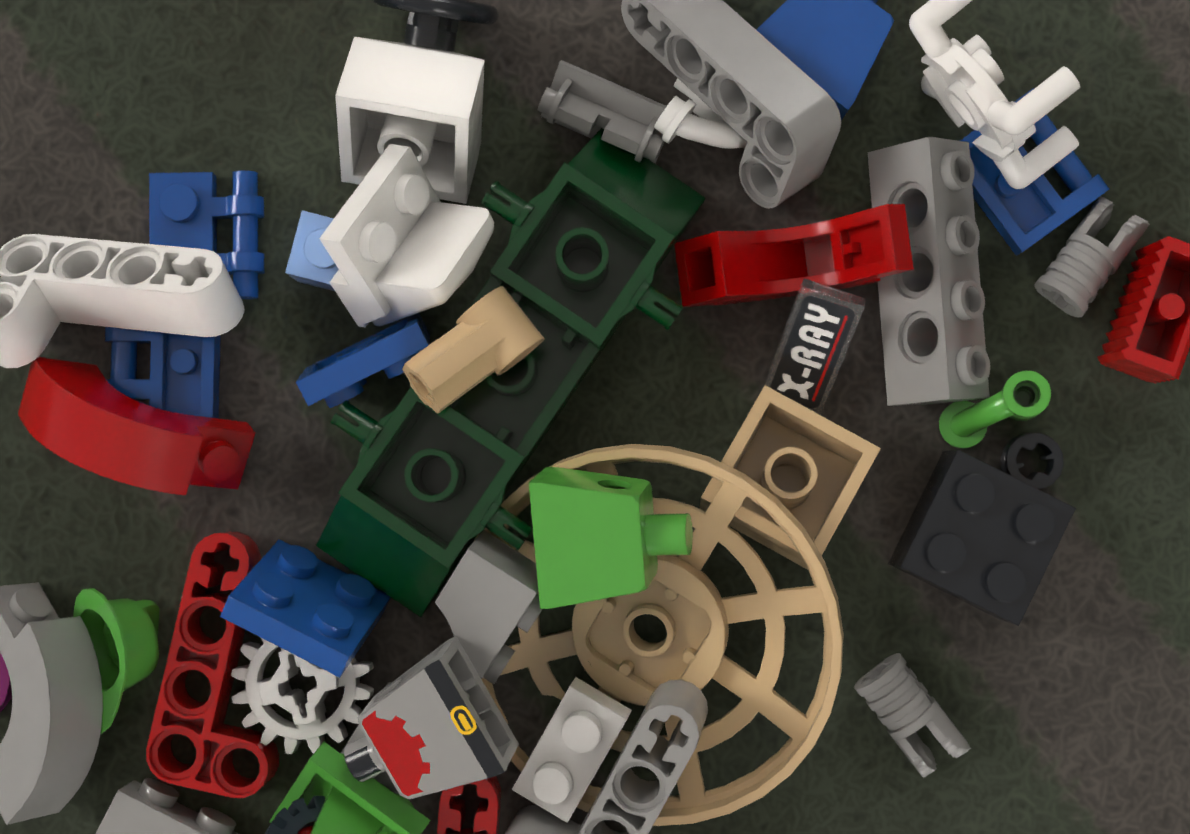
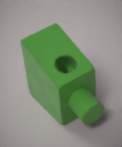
[529,467,693,609]

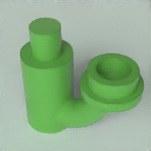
[939,370,1051,449]

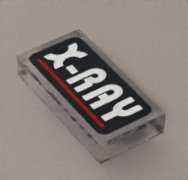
[762,278,865,415]

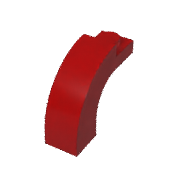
[674,204,914,307]
[18,357,256,495]

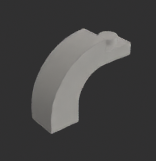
[0,582,103,825]

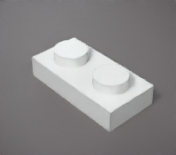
[512,677,632,823]

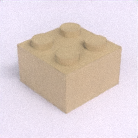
[699,385,881,570]

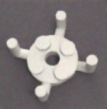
[909,0,1080,189]

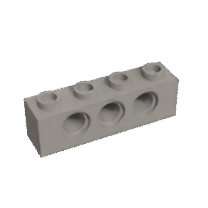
[868,137,990,406]

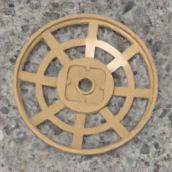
[474,444,844,826]

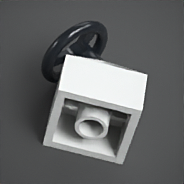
[335,0,499,204]

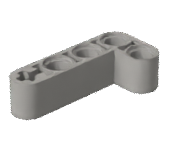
[621,0,841,209]
[504,680,708,834]

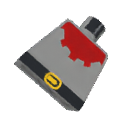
[344,636,519,799]

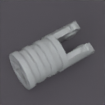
[1034,196,1150,317]
[854,653,971,778]

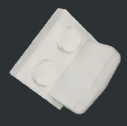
[319,144,495,328]

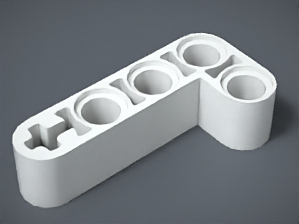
[0,234,245,368]

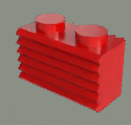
[1097,236,1190,384]

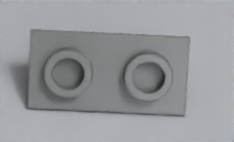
[538,60,667,164]

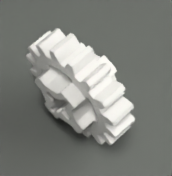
[231,637,374,754]

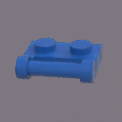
[960,88,1110,256]

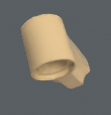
[402,286,544,414]

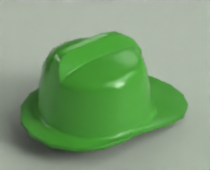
[73,588,160,734]

